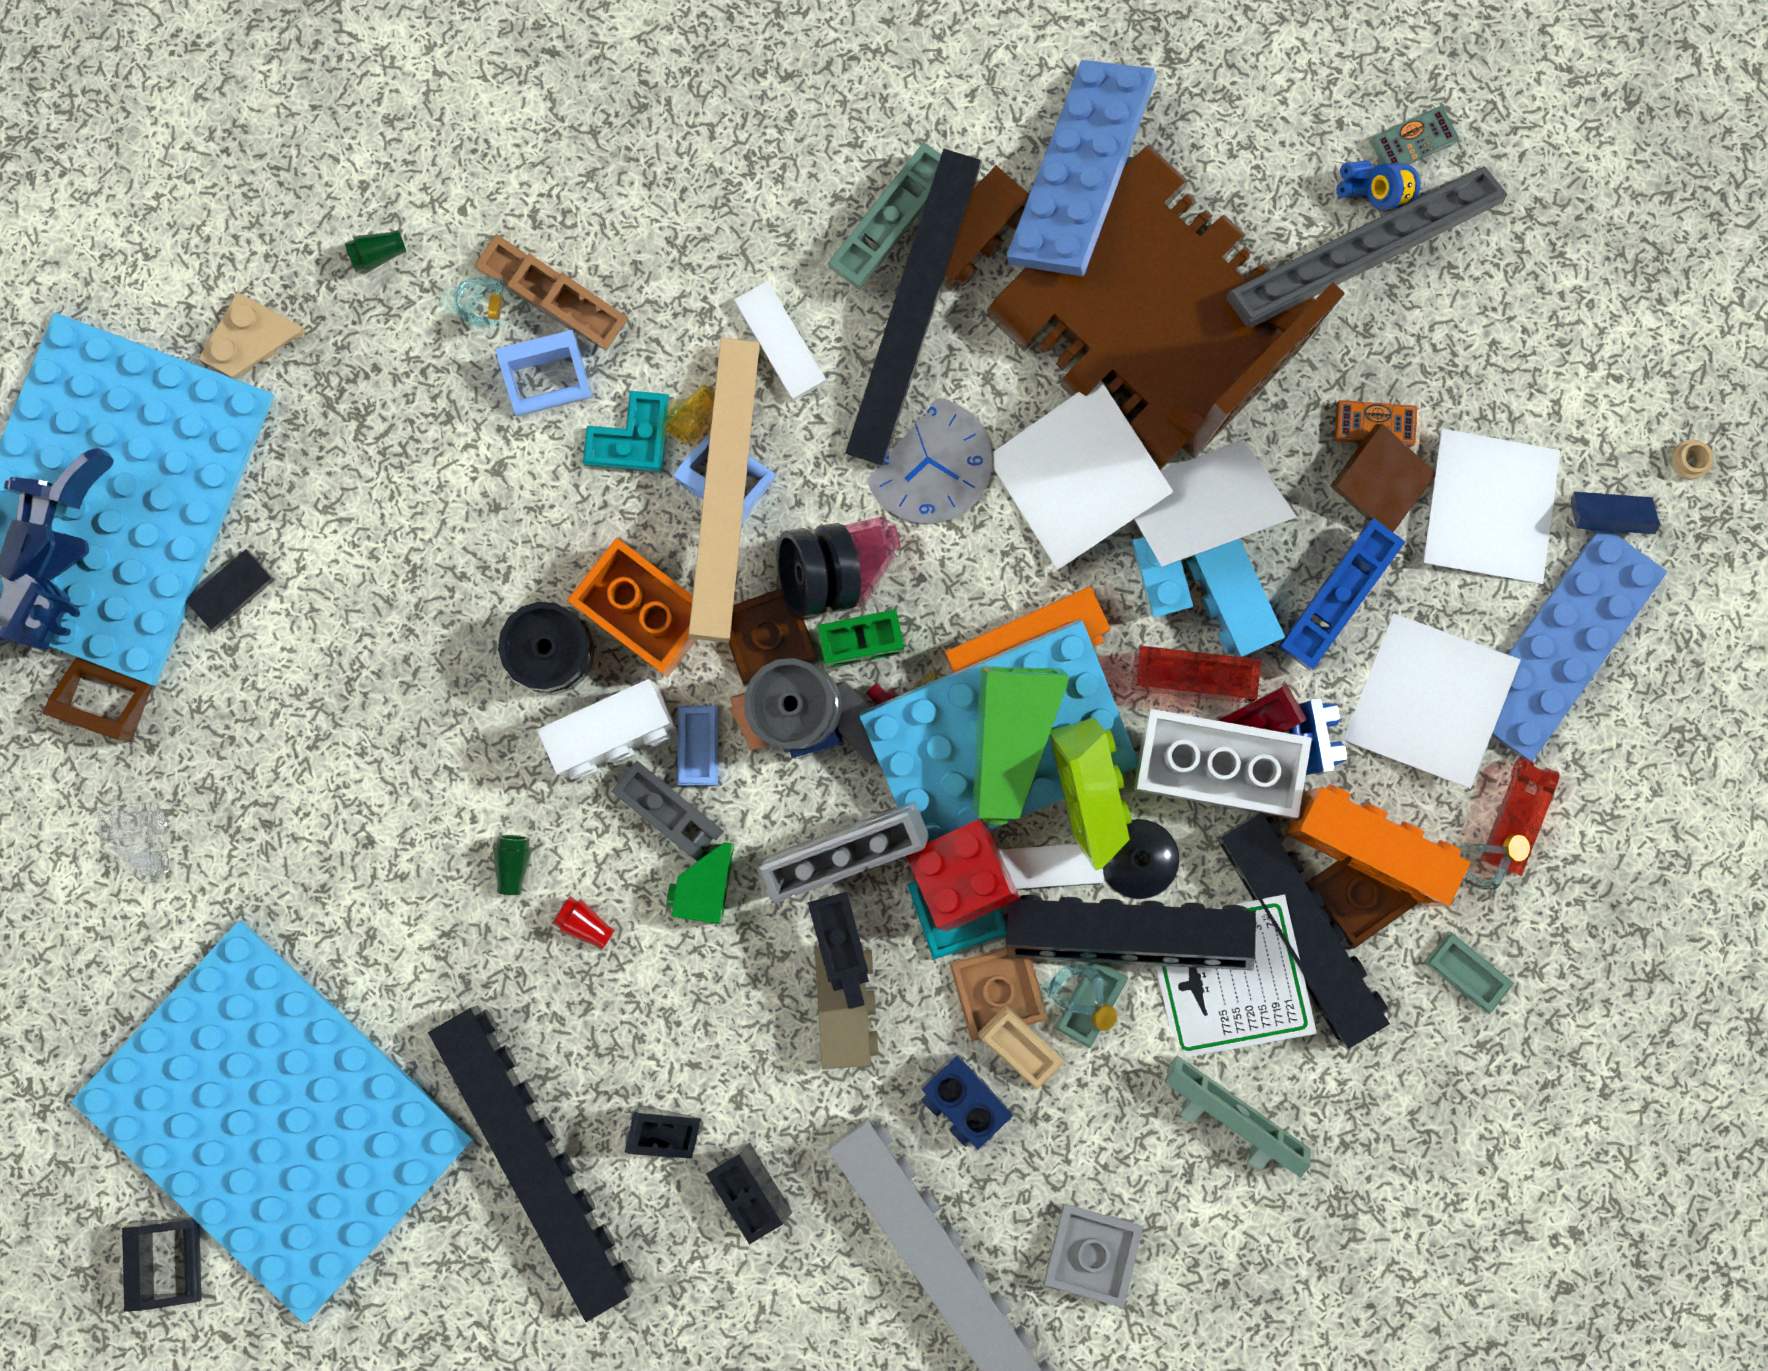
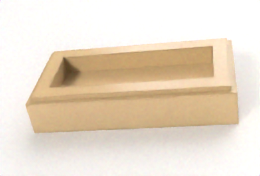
[978,1005,1065,1090]

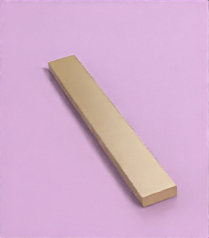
[688,337,760,643]

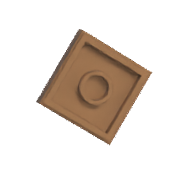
[949,947,1049,1041]

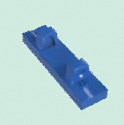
[1278,518,1405,671]

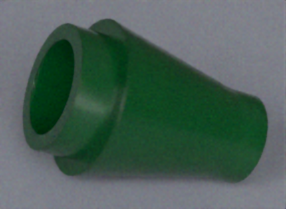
[344,230,407,274]
[492,835,533,895]

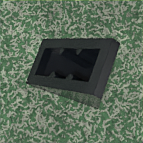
[625,1105,701,1159]

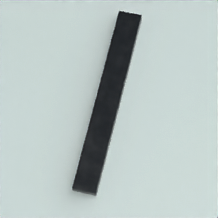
[845,148,982,466]

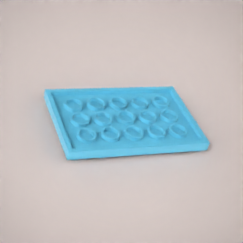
[858,619,1138,844]

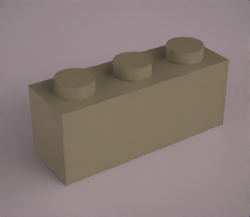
[814,941,879,1069]

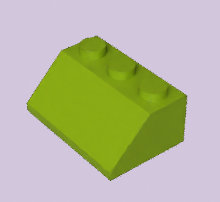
[1049,717,1132,870]

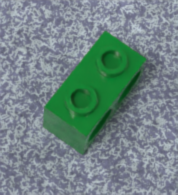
[817,609,904,669]

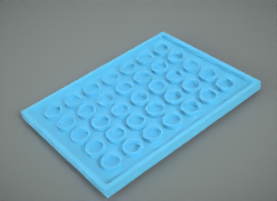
[0,312,275,686]
[71,920,475,1324]

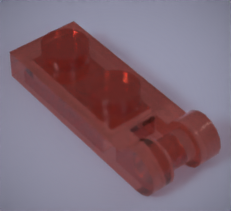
[1480,757,1560,876]

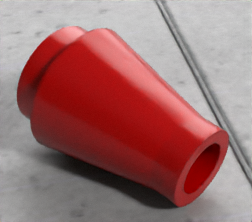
[552,896,615,950]

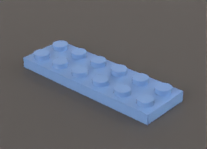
[1006,60,1157,277]
[1491,530,1668,762]

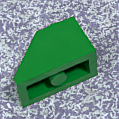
[666,842,735,924]

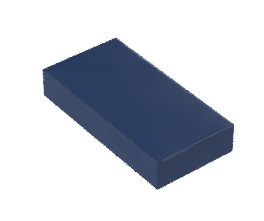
[1570,491,1660,534]

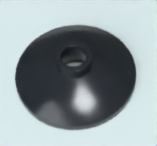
[1103,819,1179,899]

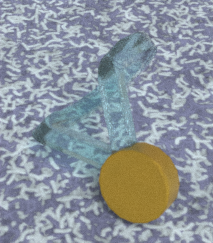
[454,277,504,327]
[1456,835,1530,890]
[1048,963,1117,1031]

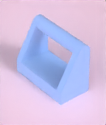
[496,330,592,416]
[673,432,776,526]

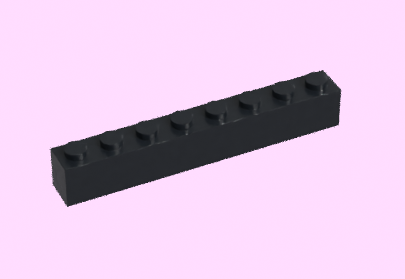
[428,1005,635,1322]

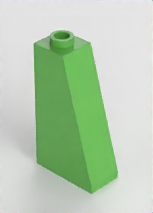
[973,666,1069,825]

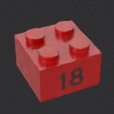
[906,819,1020,932]

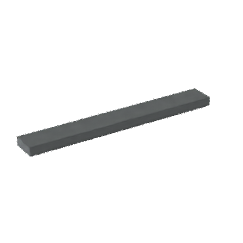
[1226,166,1508,329]

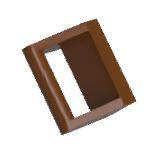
[43,657,153,742]

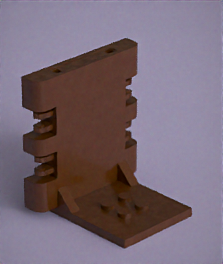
[986,145,1345,471]

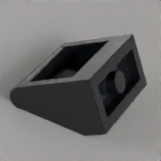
[122,1218,202,1312]

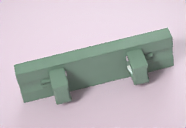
[828,142,941,290]
[1165,1055,1311,1178]

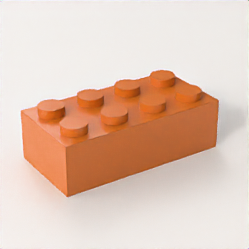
[1285,784,1471,907]

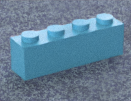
[1184,538,1285,660]

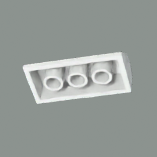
[1133,709,1312,819]

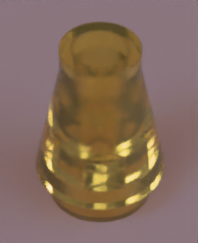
[664,385,715,444]

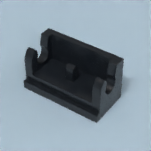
[706,1143,793,1245]

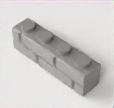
[759,801,930,903]

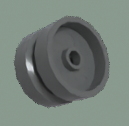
[744,658,842,750]

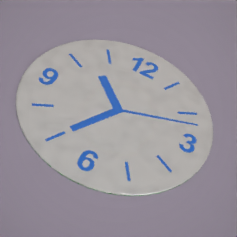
[866,398,992,524]

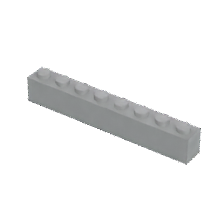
[828,1117,1054,1371]

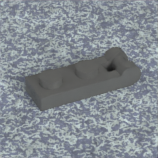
[611,761,724,862]

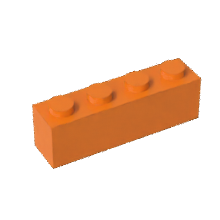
[944,586,1111,673]

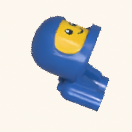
[1336,160,1421,210]

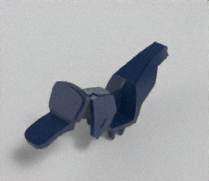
[0,448,114,650]

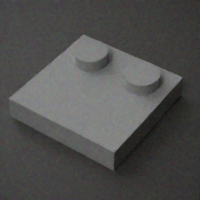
[1043,1204,1143,1308]

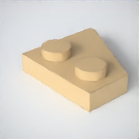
[199,292,306,380]

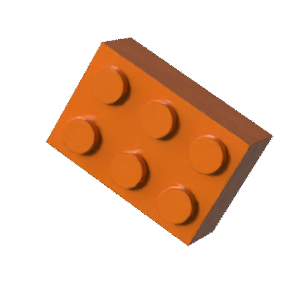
[567,537,698,678]

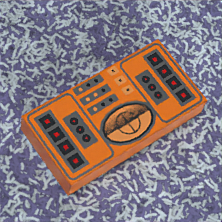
[1334,400,1418,447]

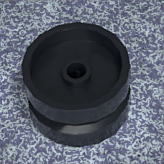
[776,523,861,619]
[498,602,595,695]

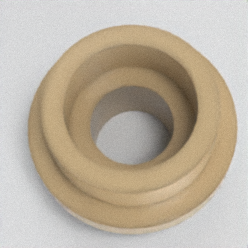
[1672,440,1713,479]

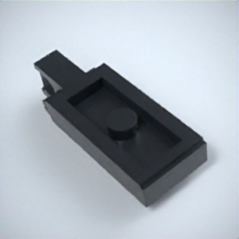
[807,892,869,1009]

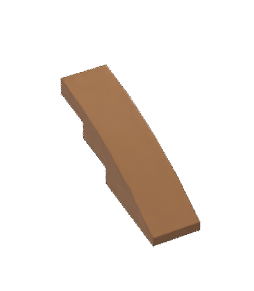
[474,234,628,351]

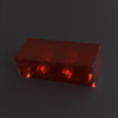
[1130,646,1261,704]

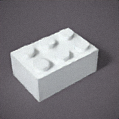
[537,679,677,781]

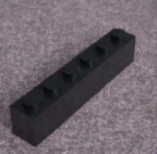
[1216,813,1390,1049]
[1006,895,1256,971]

